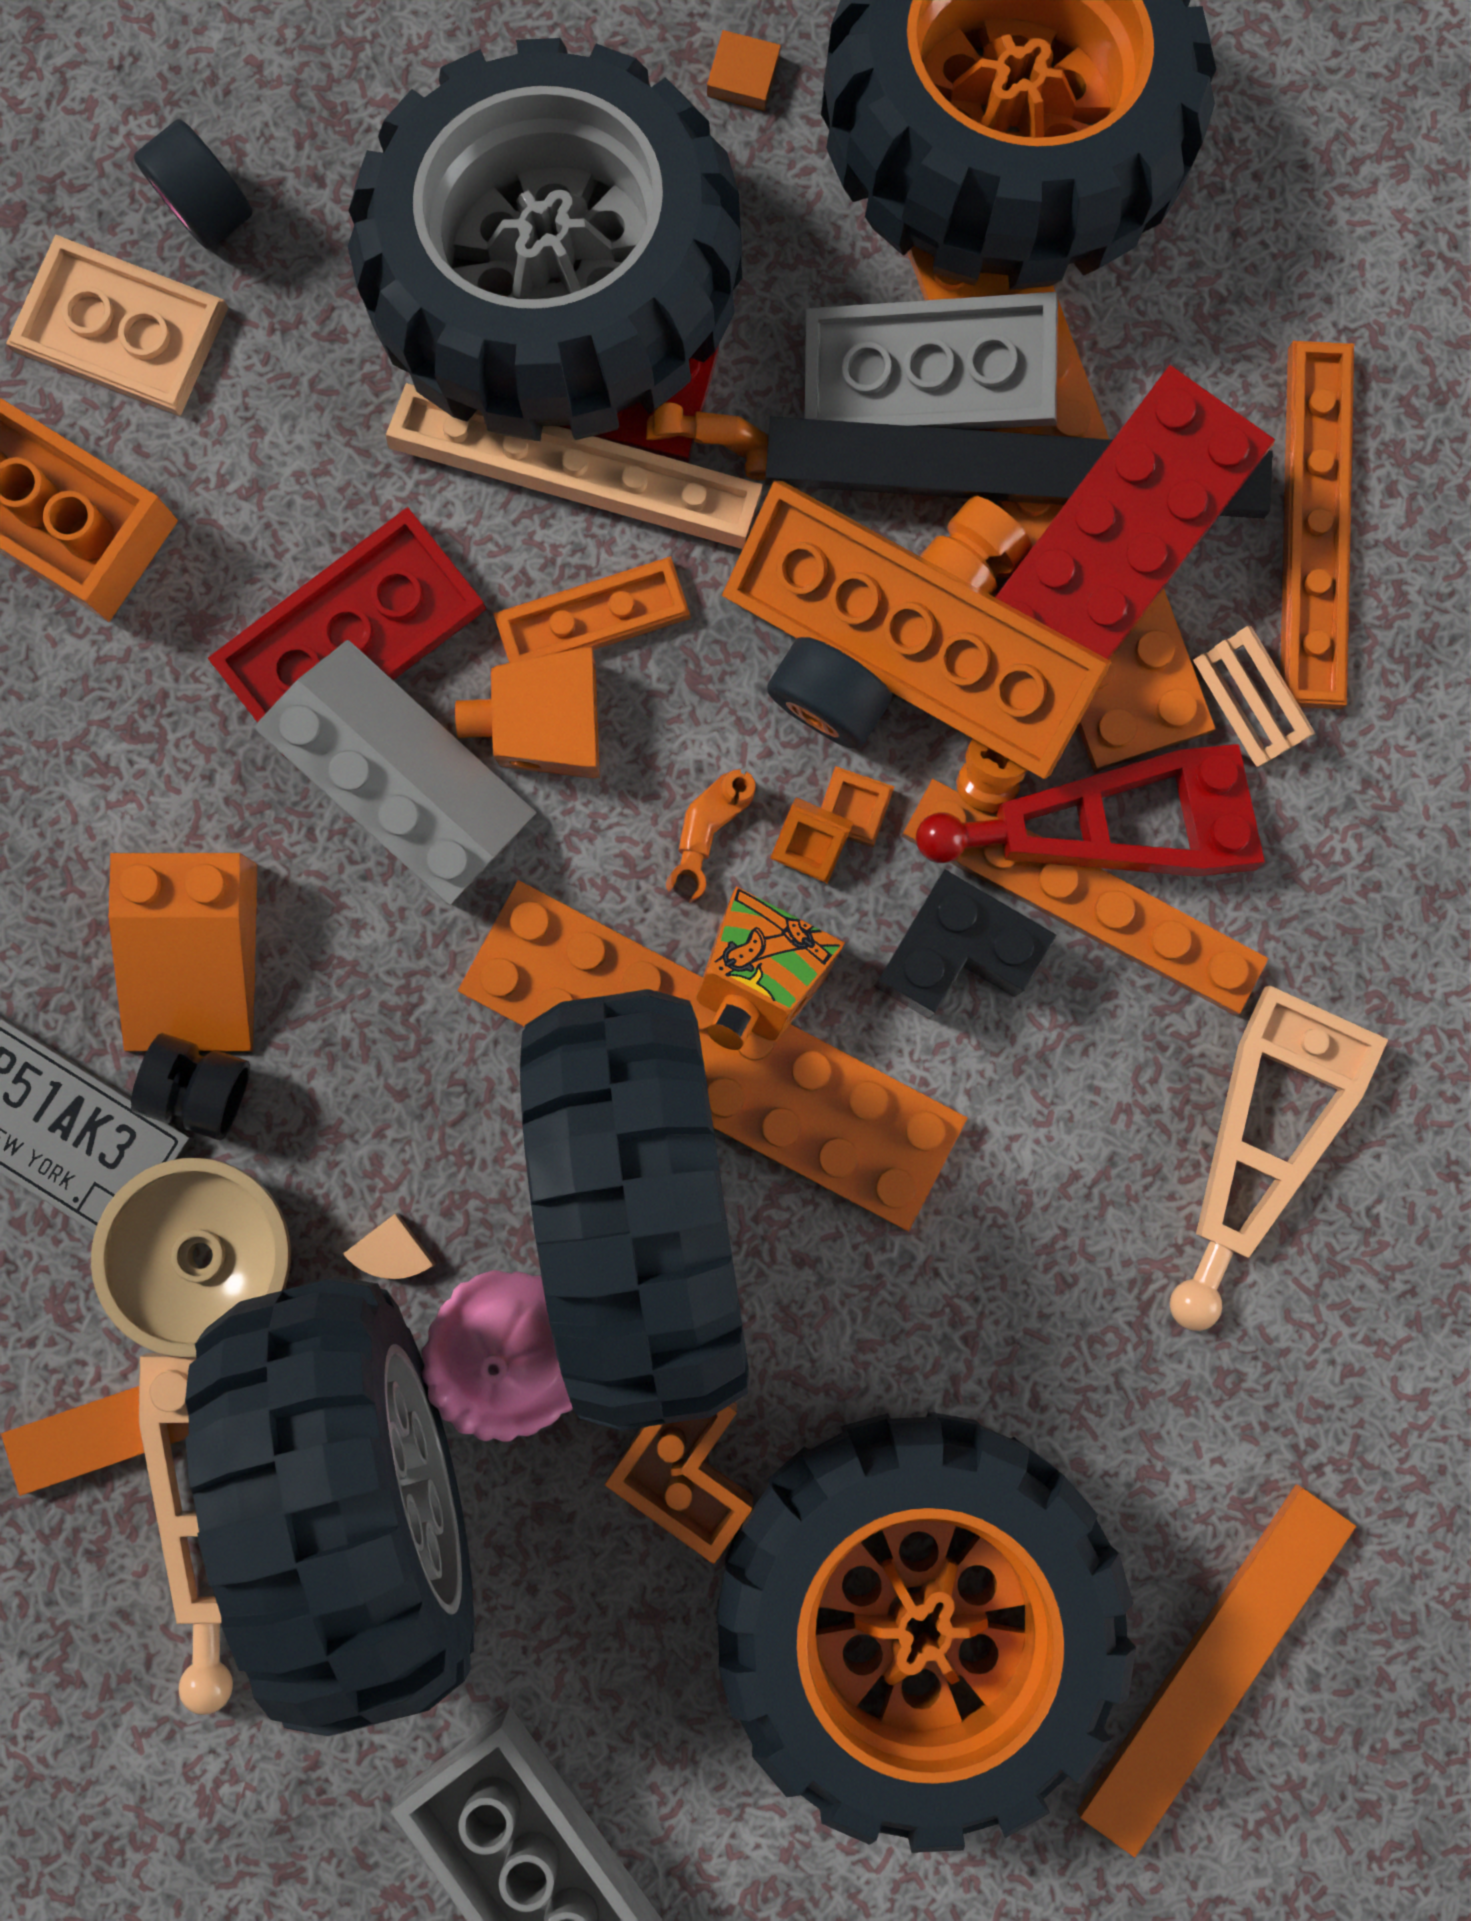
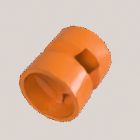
[920,496,1032,596]

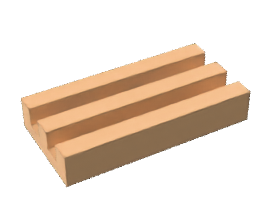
[1193,626,1316,767]

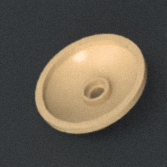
[91,1158,291,1357]

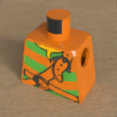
[696,886,845,1050]

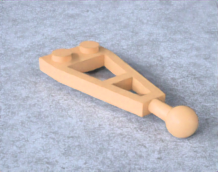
[1170,986,1388,1331]
[139,1353,233,1715]

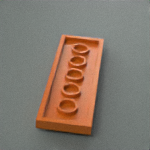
[721,481,1112,779]

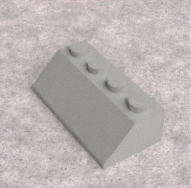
[253,640,537,906]

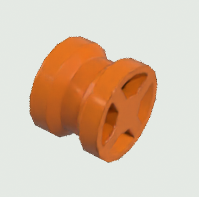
[956,738,1027,812]

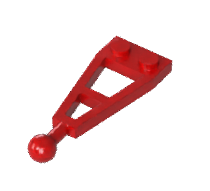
[916,744,1265,877]

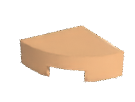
[343,1214,436,1279]

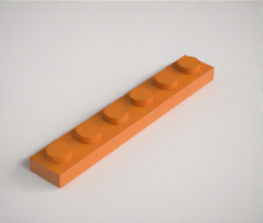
[901,778,1269,1016]

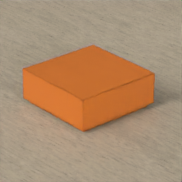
[707,30,781,111]
[821,766,895,848]
[770,797,854,884]

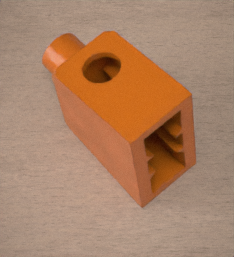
[455,647,600,778]

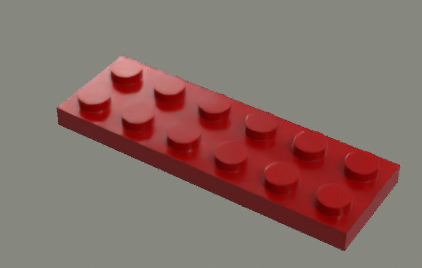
[995,365,1275,660]

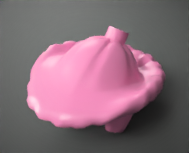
[421,1270,573,1442]

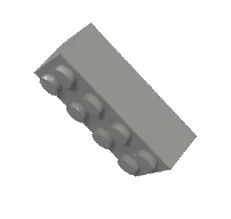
[390,1706,663,1921]

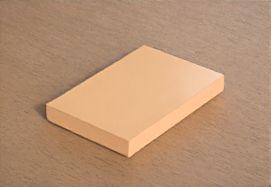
[6,234,229,416]

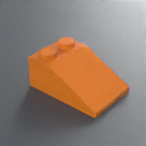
[108,853,258,1052]

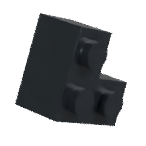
[874,869,1057,1018]

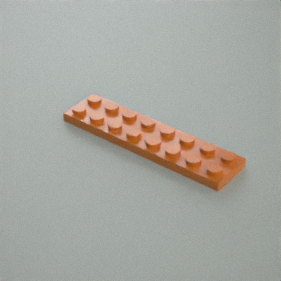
[457,880,968,1232]

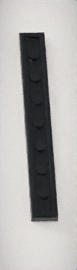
[765,416,1273,519]

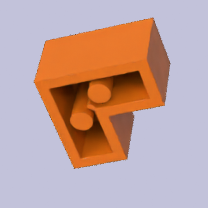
[604,1402,753,1564]

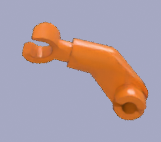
[646,402,769,480]
[666,769,756,903]

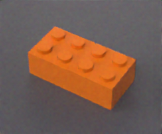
[0,398,178,622]

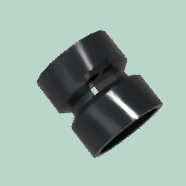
[131,1033,250,1141]

